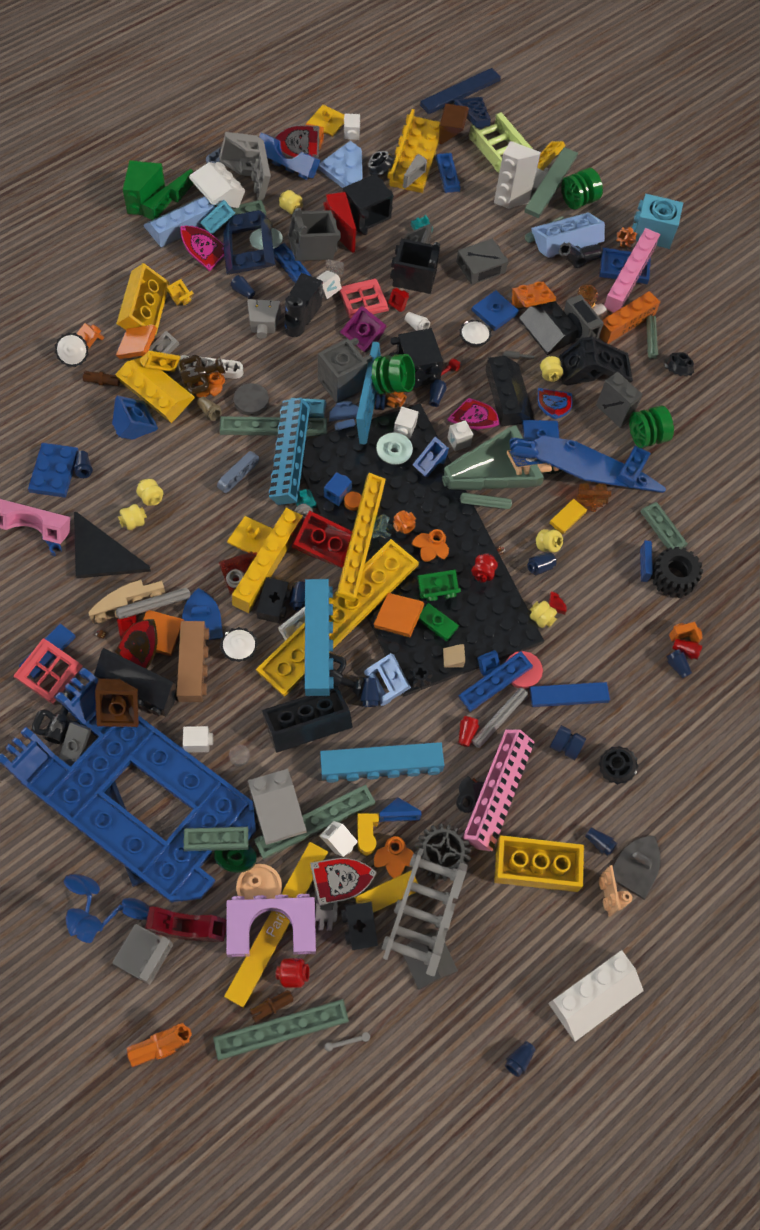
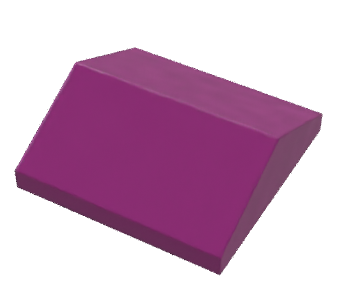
[340,306,387,352]

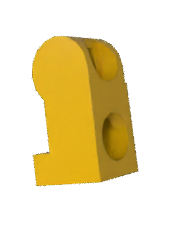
[357,813,379,856]

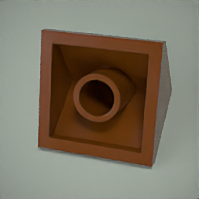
[439,104,469,145]

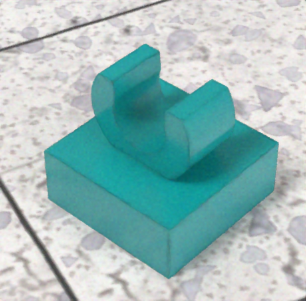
[411,215,433,231]
[295,489,317,509]

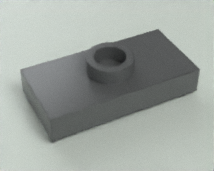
[59,722,91,766]

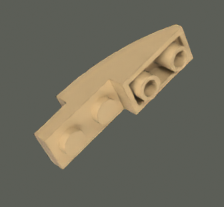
[89,580,166,623]

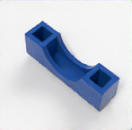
[259,133,321,180]

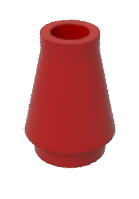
[672,638,703,660]
[458,716,479,747]

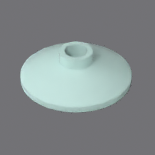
[250,228,283,250]
[376,433,413,464]

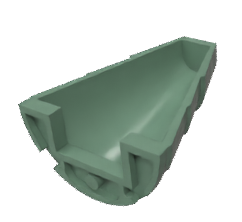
[442,425,544,490]

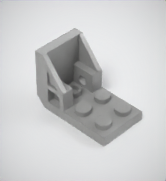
[219,132,271,201]

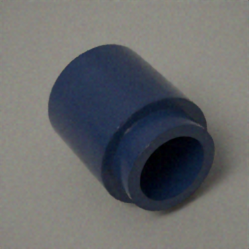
[527,552,557,575]
[289,581,305,611]

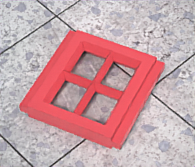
[339,279,389,319]
[13,638,83,704]

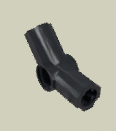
[559,242,602,268]

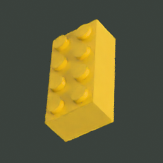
[494,835,584,892]

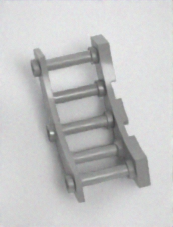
[381,848,468,977]

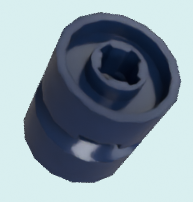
[549,725,586,761]

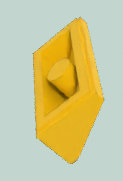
[140,351,181,372]

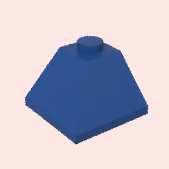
[112,396,158,440]

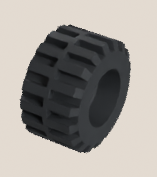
[651,547,703,598]

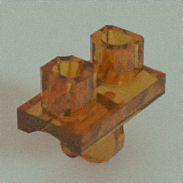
[575,483,611,512]

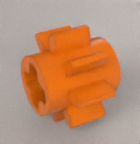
[616,227,637,248]
[385,392,407,408]
[393,510,416,534]

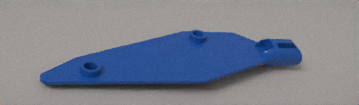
[509,436,666,493]

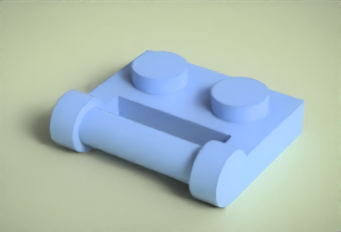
[364,653,411,706]

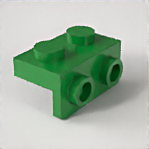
[417,570,461,601]

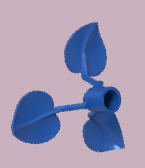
[64,874,149,943]

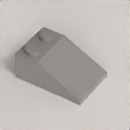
[248,769,307,845]

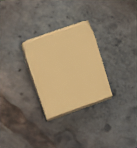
[443,644,465,667]

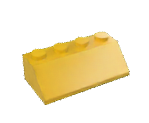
[116,263,170,336]
[115,357,195,424]

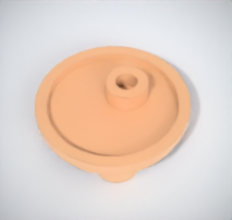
[236,864,282,900]

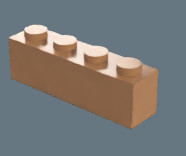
[177,621,209,702]

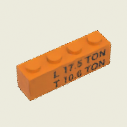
[599,291,661,344]

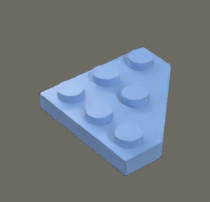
[318,141,362,188]

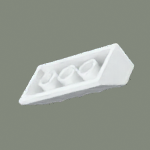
[494,141,541,208]
[548,950,643,1042]

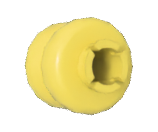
[279,190,303,214]
[540,356,563,382]
[136,479,164,506]
[118,504,147,530]
[536,529,563,553]
[529,601,557,628]

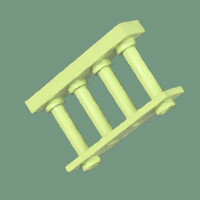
[469,112,533,172]

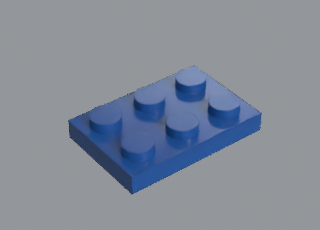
[599,248,651,284]
[28,443,79,498]

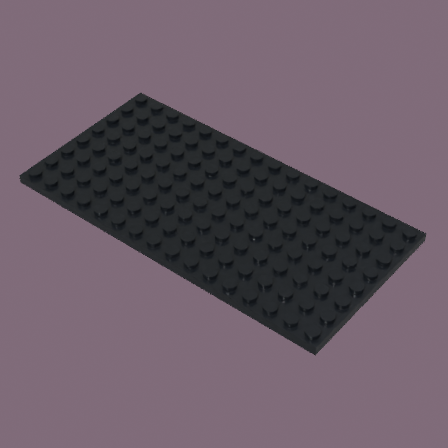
[301,403,544,697]

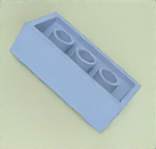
[144,196,215,247]
[531,212,605,258]

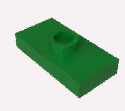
[418,603,459,642]

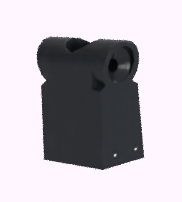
[285,273,323,337]

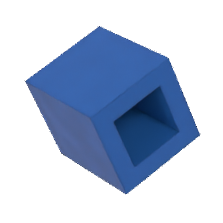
[324,472,352,506]

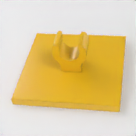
[307,105,344,137]
[227,516,273,556]

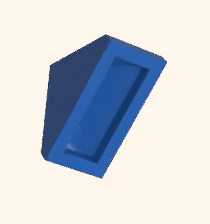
[379,798,421,822]

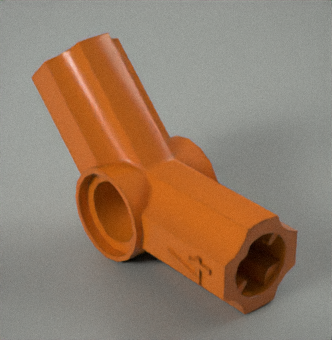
[127,1023,192,1067]

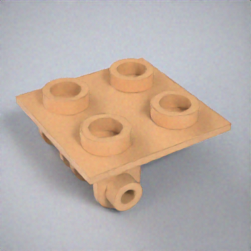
[599,865,632,917]

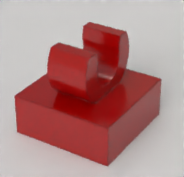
[388,287,409,312]

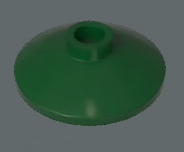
[214,845,257,873]

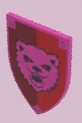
[180,226,224,272]
[447,398,499,430]

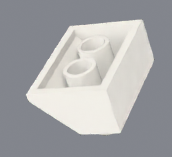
[189,162,245,208]

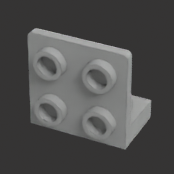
[112,924,173,985]

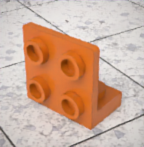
[512,282,556,309]

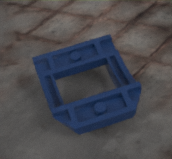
[223,210,276,275]

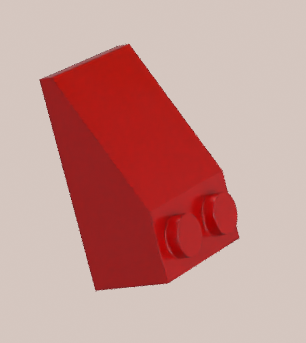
[323,192,356,253]
[291,510,352,569]

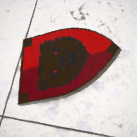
[115,619,158,669]

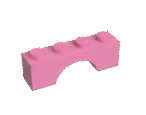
[0,499,70,544]

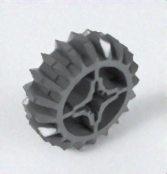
[414,823,471,881]

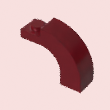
[145,906,227,942]

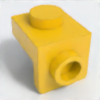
[166,279,194,306]

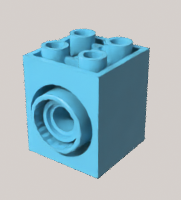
[632,193,683,249]

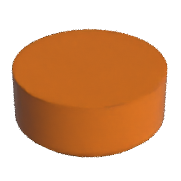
[344,491,362,511]

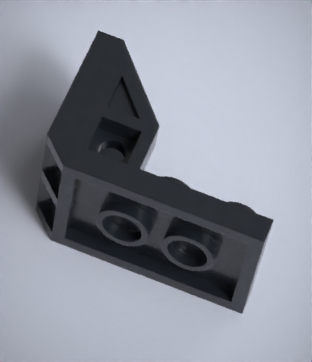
[559,336,633,386]

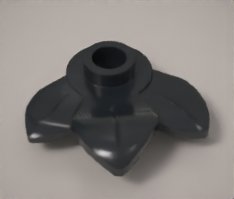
[456,776,485,813]

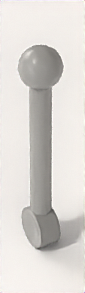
[325,1032,370,1052]

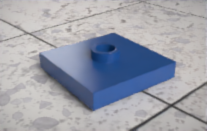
[472,290,519,331]
[522,420,559,441]

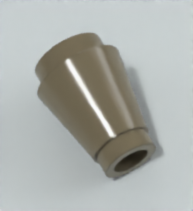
[197,397,222,421]

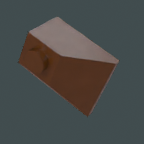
[95,679,139,727]

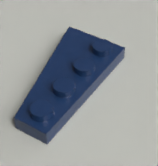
[454,97,491,129]

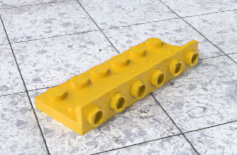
[387,109,440,193]

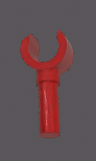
[441,359,461,376]

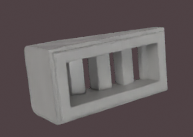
[403,154,427,188]

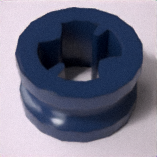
[375,394,385,410]

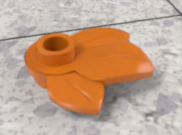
[195,372,225,398]
[412,529,449,562]
[374,836,414,878]

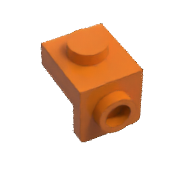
[77,323,105,348]
[669,622,702,643]

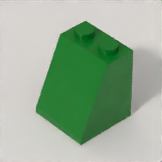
[123,160,166,215]

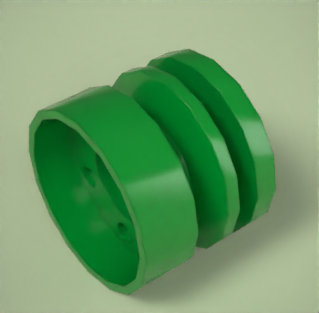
[561,167,603,210]
[372,354,415,394]
[629,405,674,448]

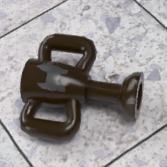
[179,355,226,395]

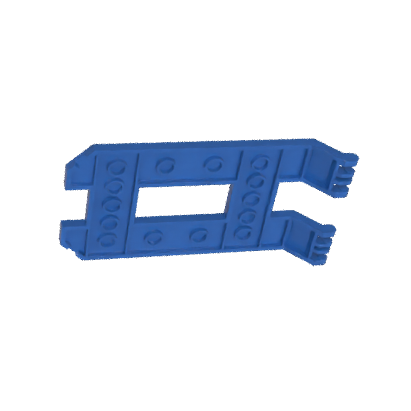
[0,667,256,903]

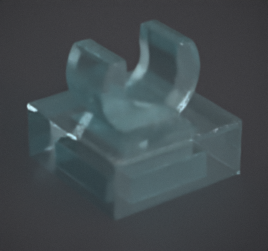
[372,514,393,538]

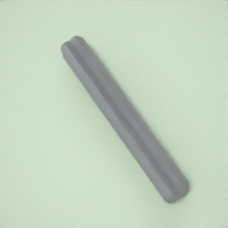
[116,588,190,619]
[472,688,528,748]

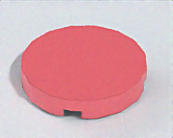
[506,651,543,689]

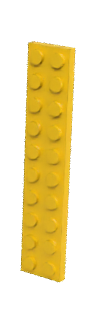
[256,539,419,697]

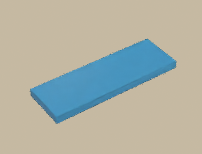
[356,342,381,444]

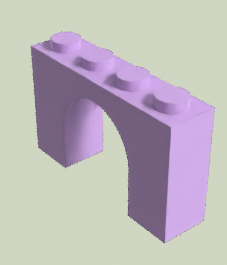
[227,894,316,957]

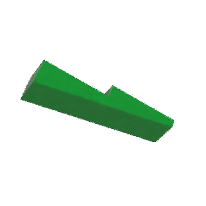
[142,169,194,220]

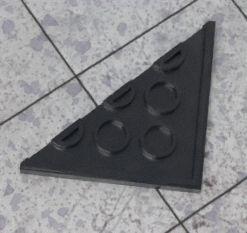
[74,512,151,579]

